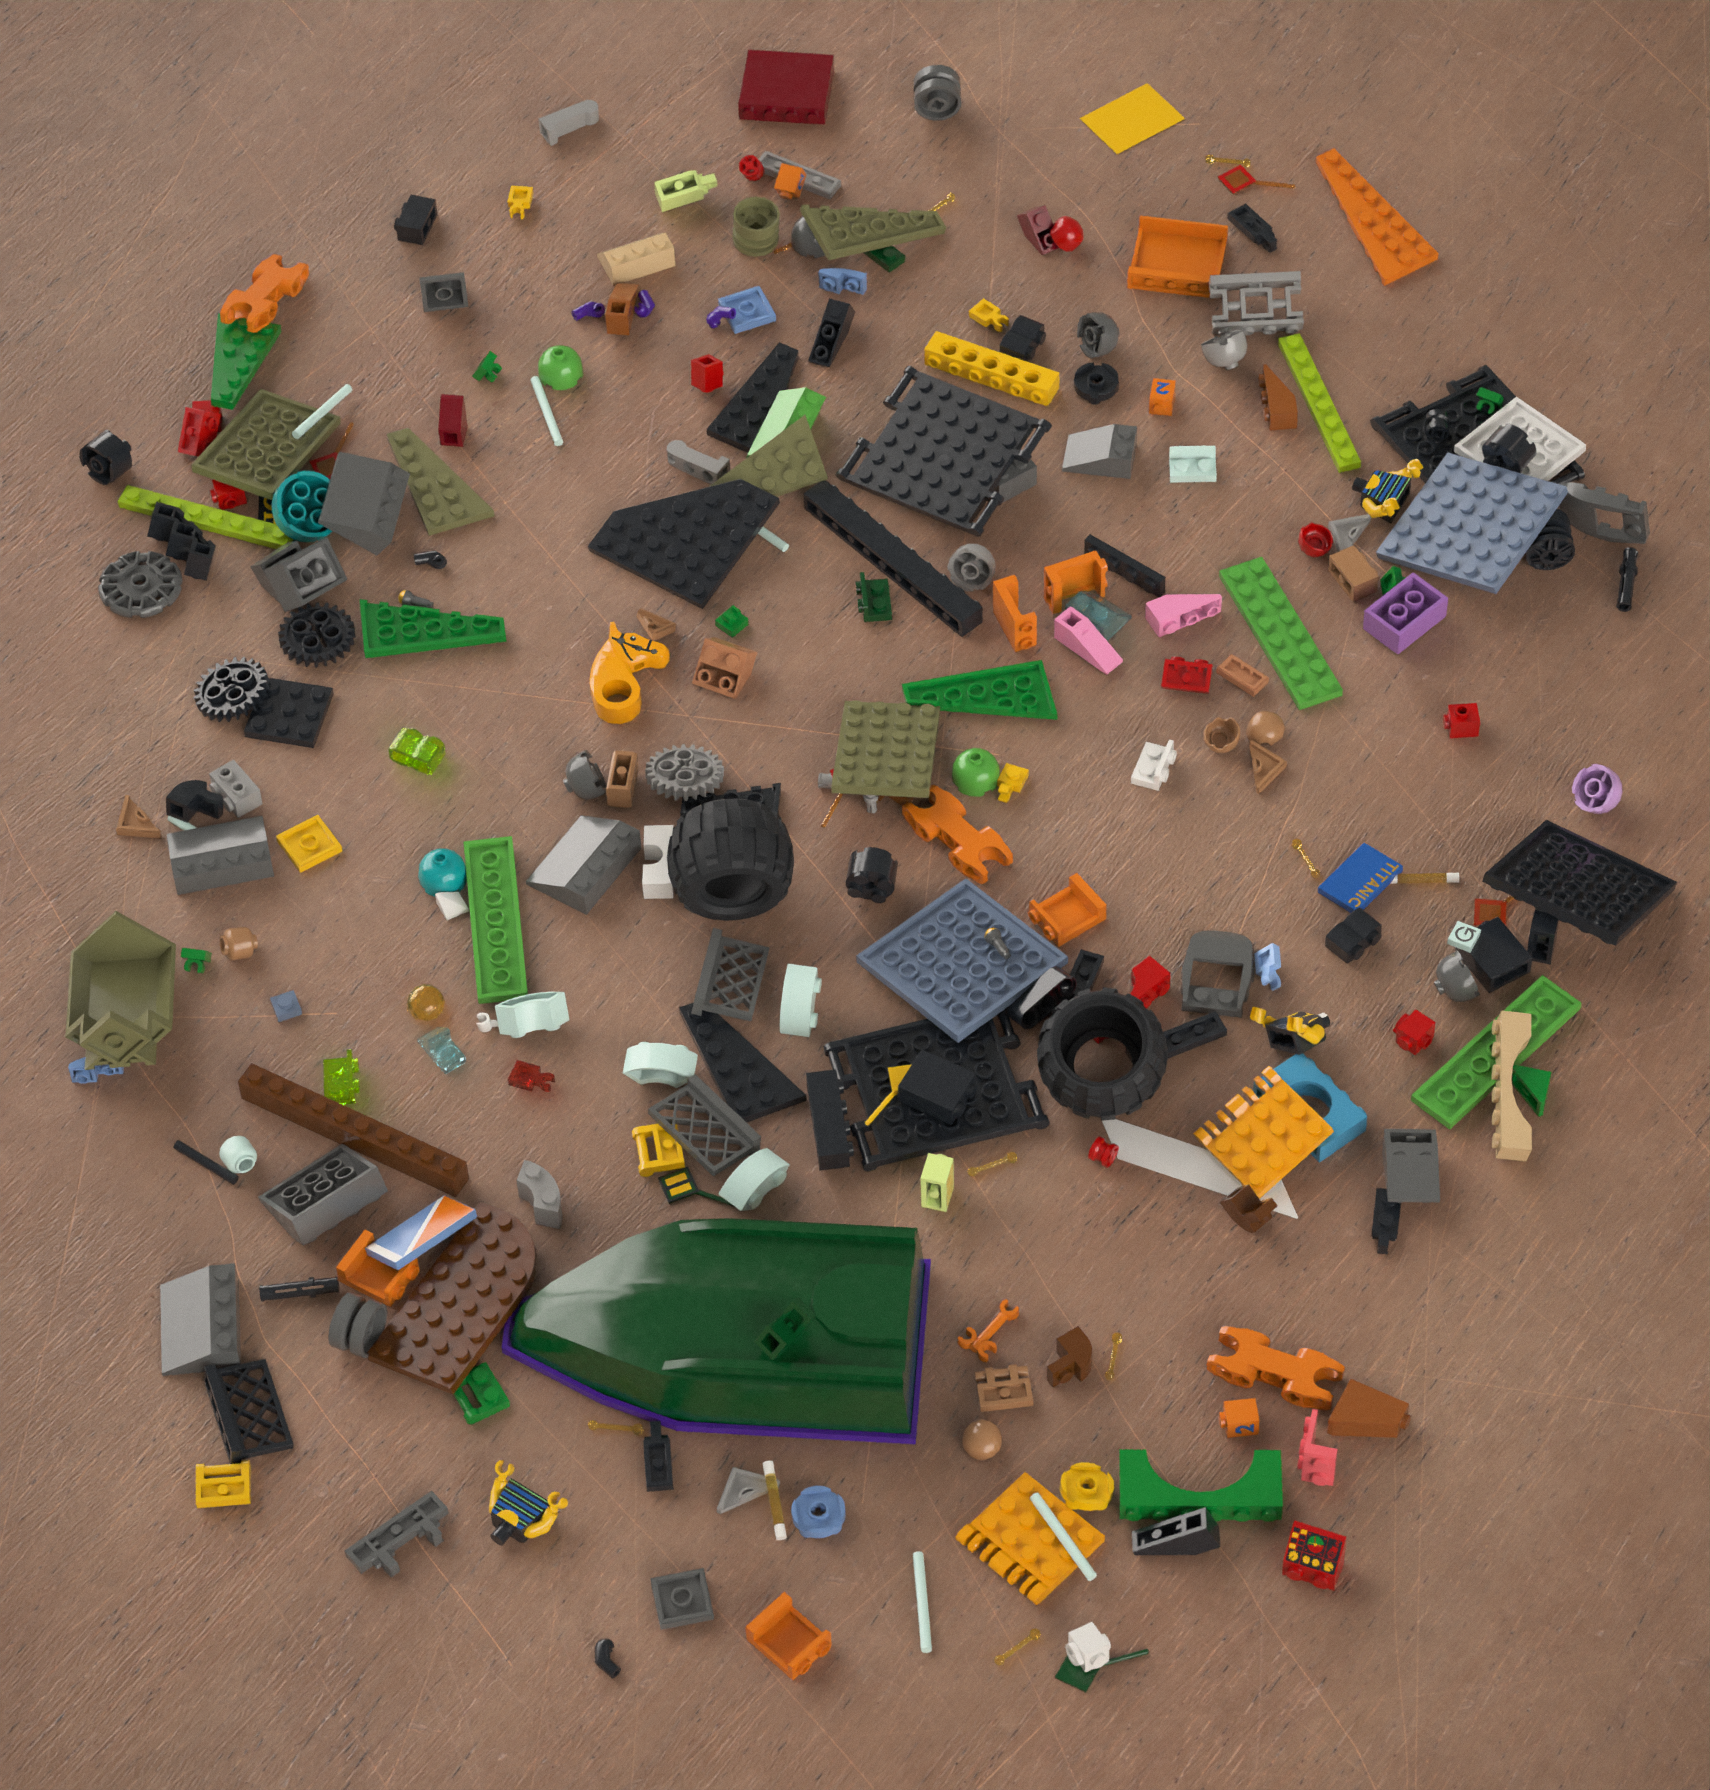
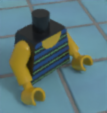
[1352,459,1423,523]
[489,1460,568,1546]

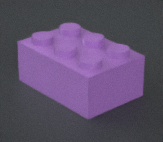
[1363,573,1448,655]

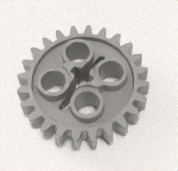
[645,744,724,801]

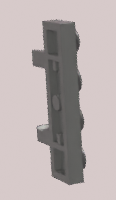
[345,1491,449,1577]

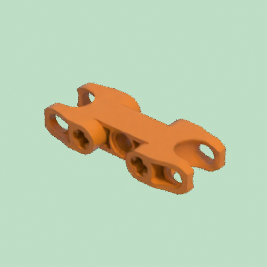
[220,254,309,333]
[902,785,1013,884]
[1207,1326,1345,1410]

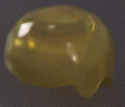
[406,984,445,1021]

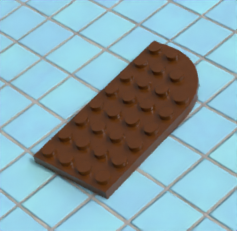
[367,1201,537,1395]

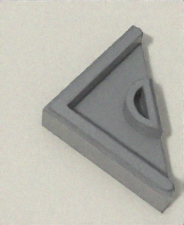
[1328,514,1371,552]
[717,1467,780,1514]

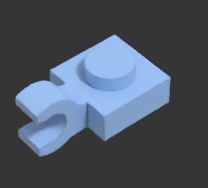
[1254,943,1281,991]

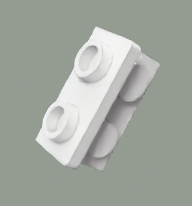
[1131,740,1177,791]

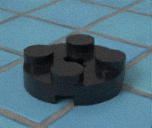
[1073,362,1119,405]

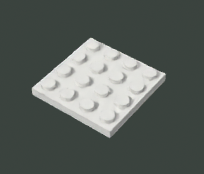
[1454,397,1586,481]

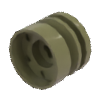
[732,196,780,257]

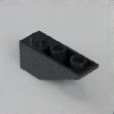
[808,298,855,368]

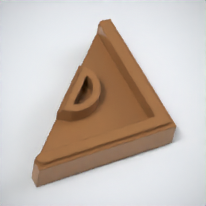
[636,608,677,641]
[1249,740,1287,794]
[116,795,162,839]

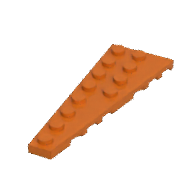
[1316,148,1439,286]

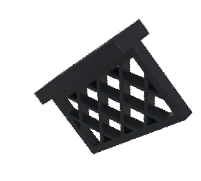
[204,1359,294,1464]

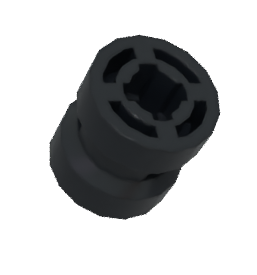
[1426,409,1449,441]

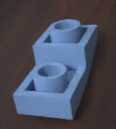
[818,268,867,295]
[68,1057,124,1084]

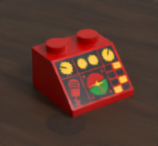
[1282,1520,1347,1591]

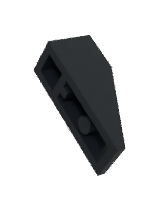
[1132,1507,1220,1555]

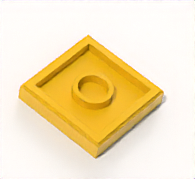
[276,815,343,873]

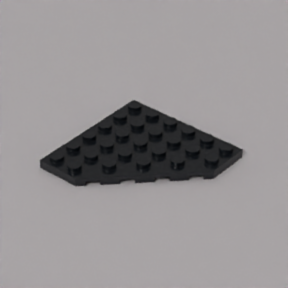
[587,479,780,609]

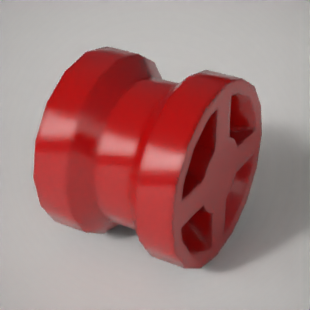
[739,155,765,181]
[1088,1136,1119,1168]

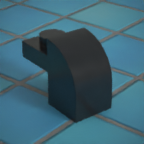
[166,780,223,823]

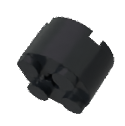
[1482,424,1537,473]
[79,430,132,485]
[846,847,898,903]

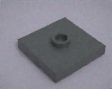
[650,1568,714,1630]

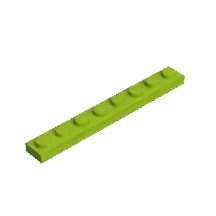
[1278,333,1361,473]
[118,485,293,549]

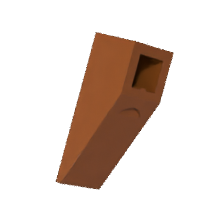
[605,283,639,335]
[1258,364,1298,430]

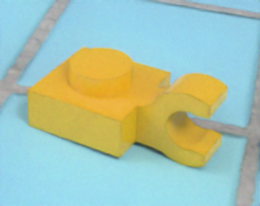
[997,763,1029,803]

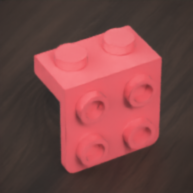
[1297,1409,1338,1486]

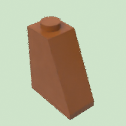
[1327,1379,1411,1438]

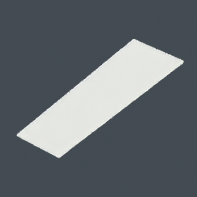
[1102,1119,1298,1219]

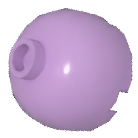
[1572,764,1623,814]

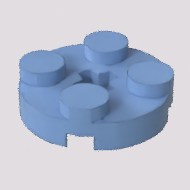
[791,1486,846,1538]

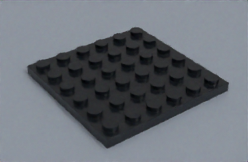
[1482,820,1677,946]

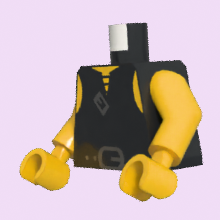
[1250,1007,1330,1055]

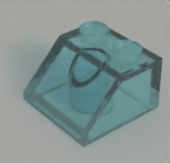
[1065,591,1132,641]

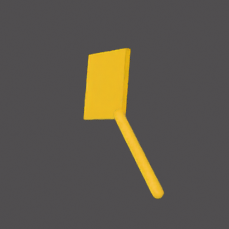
[865,1064,912,1126]

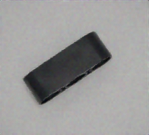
[1007,966,1077,1029]

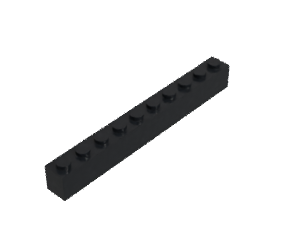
[804,480,983,637]

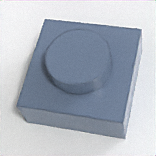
[270,990,302,1022]

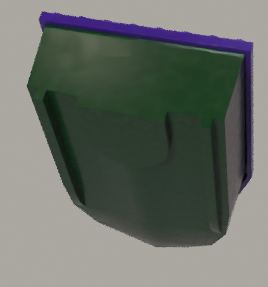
[501,1218,931,1444]

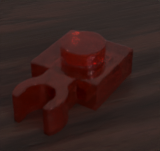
[508,1060,555,1092]

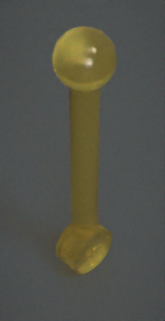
[1205,154,1251,167]
[928,193,955,211]
[1292,839,1320,878]
[967,1152,1017,1177]
[1104,1332,1122,1380]
[588,1420,643,1435]
[994,1628,1040,1666]

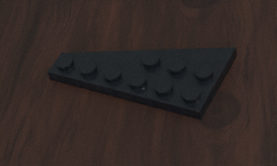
[707,342,799,453]
[679,1002,807,1123]

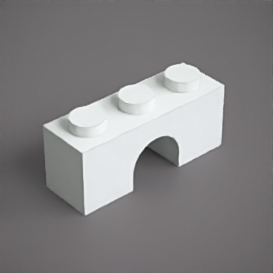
[642,825,674,899]

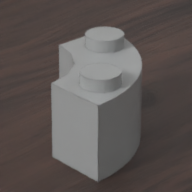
[517,1160,563,1229]

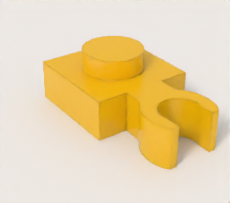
[508,186,533,220]
[969,298,1009,332]

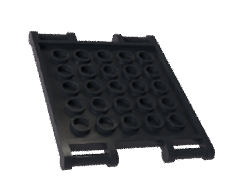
[1370,365,1585,485]
[835,366,1052,537]
[823,1007,1050,1172]

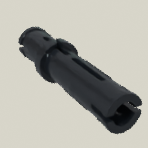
[1616,547,1638,612]
[259,1276,340,1302]

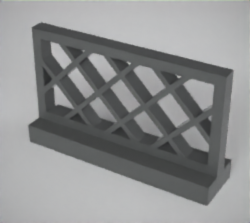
[691,928,769,1021]
[648,1074,761,1176]

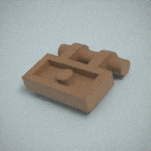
[974,1364,1033,1412]

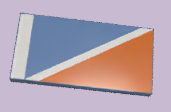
[365,1195,477,1270]

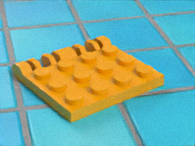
[1193,1066,1334,1199]
[955,1472,1105,1605]

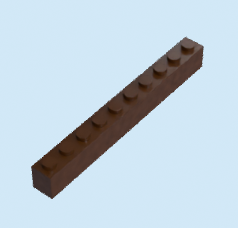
[238,1063,469,1197]

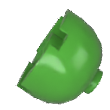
[538,345,583,390]
[952,748,1000,797]

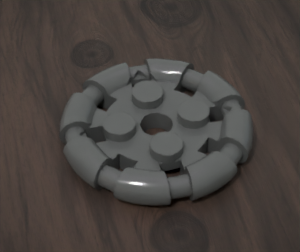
[98,551,183,618]

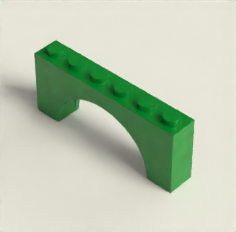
[1119,1449,1283,1522]

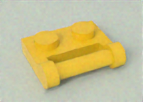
[632,1124,685,1177]
[196,1460,251,1508]

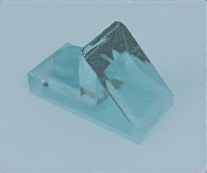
[417,1027,466,1074]

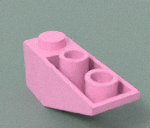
[1145,594,1222,637]
[1054,606,1123,675]

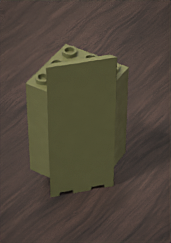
[65,911,176,1070]

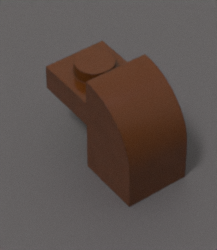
[1220,1184,1278,1233]
[1047,1326,1092,1387]

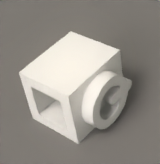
[1065,1622,1111,1673]

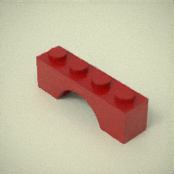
[1093,955,1171,1044]

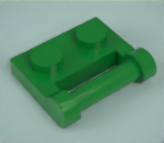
[453,1362,510,1425]

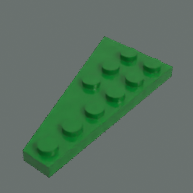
[211,313,281,410]
[359,599,507,658]
[902,660,1058,720]

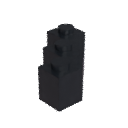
[147,502,216,581]

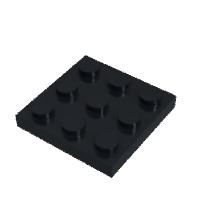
[244,678,334,748]

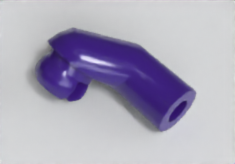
[634,290,655,318]
[571,302,605,321]
[706,306,736,329]

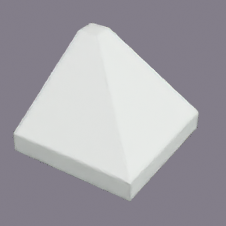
[435,892,469,920]

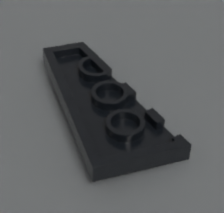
[680,783,781,816]

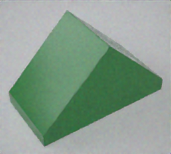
[1511,1065,1551,1117]

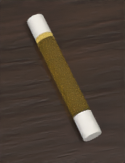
[1390,873,1459,884]
[762,1461,787,1540]

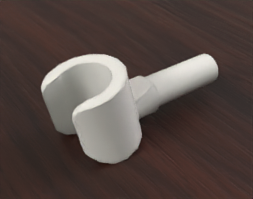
[476,1012,499,1032]

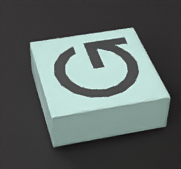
[1447,921,1481,953]

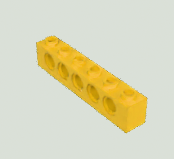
[924,331,1059,406]

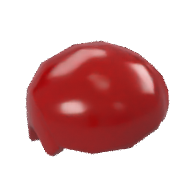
[1050,216,1084,252]
[1298,522,1333,558]

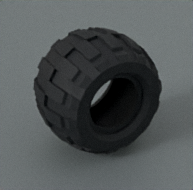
[667,799,794,921]
[1037,987,1168,1121]

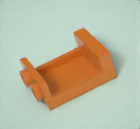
[1044,551,1108,615]
[993,575,1037,652]
[1028,873,1106,947]
[336,1230,420,1307]
[745,1592,832,1680]

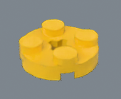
[1059,1462,1114,1511]

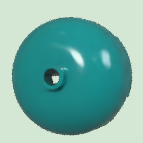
[272,471,332,543]

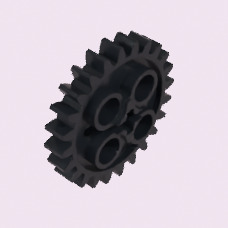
[278,602,356,668]
[194,657,270,722]

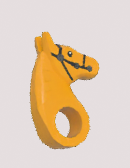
[590,622,670,724]

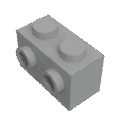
[209,759,263,818]

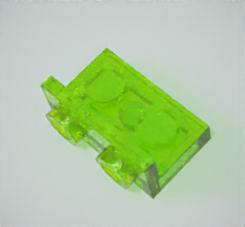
[323,1049,360,1105]

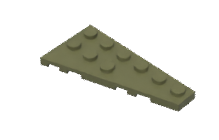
[800,205,946,260]
[709,415,828,497]
[387,428,495,536]

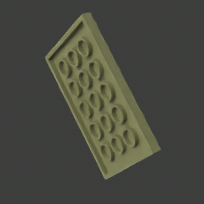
[192,389,341,500]
[831,700,940,798]

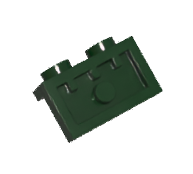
[856,572,892,622]

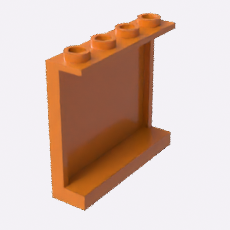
[1127,216,1228,299]

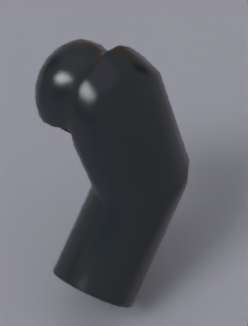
[413,550,447,569]

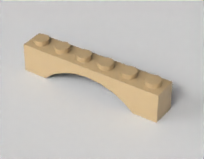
[1492,1011,1532,1161]

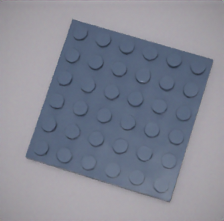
[1376,453,1568,594]
[856,879,1068,1042]

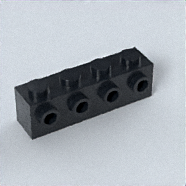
[806,1069,854,1171]

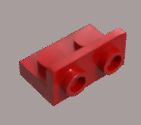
[178,407,220,457]
[1161,656,1213,694]

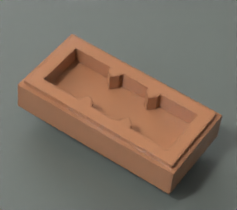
[1216,654,1269,697]

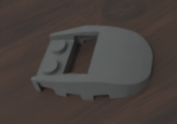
[1559,482,1650,544]
[1181,930,1254,1018]

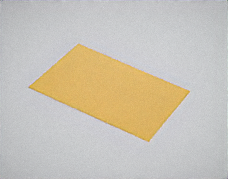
[1079,83,1185,154]

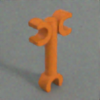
[958,1299,1019,1363]

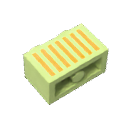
[921,1153,954,1212]

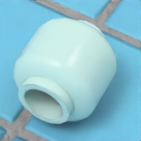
[219,1136,257,1174]

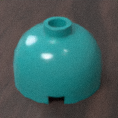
[418,848,467,897]

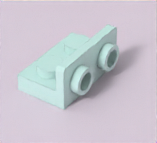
[1169,445,1217,483]

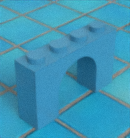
[1253,1053,1367,1163]

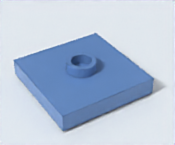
[718,286,776,334]

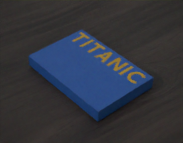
[1318,843,1403,913]

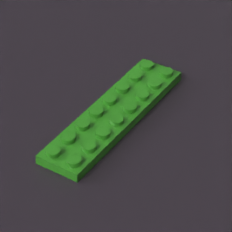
[1219,557,1343,710]
[463,836,528,1004]
[1411,975,1582,1130]

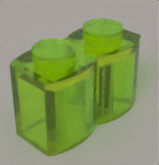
[388,728,446,775]

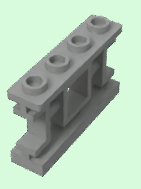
[1209,271,1304,336]

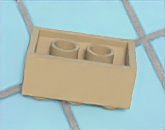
[597,233,675,286]

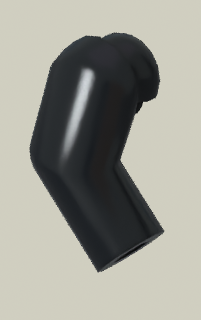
[595,1638,621,1679]

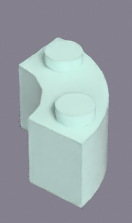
[780,964,822,1037]
[495,992,570,1038]
[623,1042,698,1088]
[719,1148,790,1211]

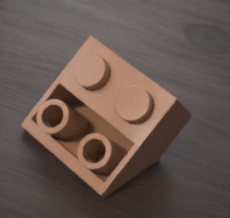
[692,637,757,699]

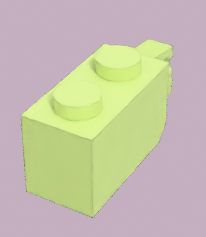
[654,170,717,212]

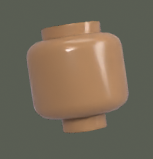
[219,927,258,960]

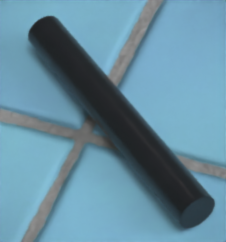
[173,1140,239,1185]

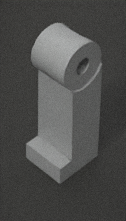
[539,100,599,146]
[667,440,730,485]

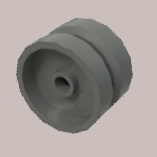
[913,65,961,121]
[328,1292,387,1359]

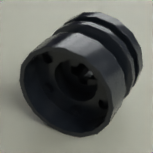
[1525,509,1575,570]

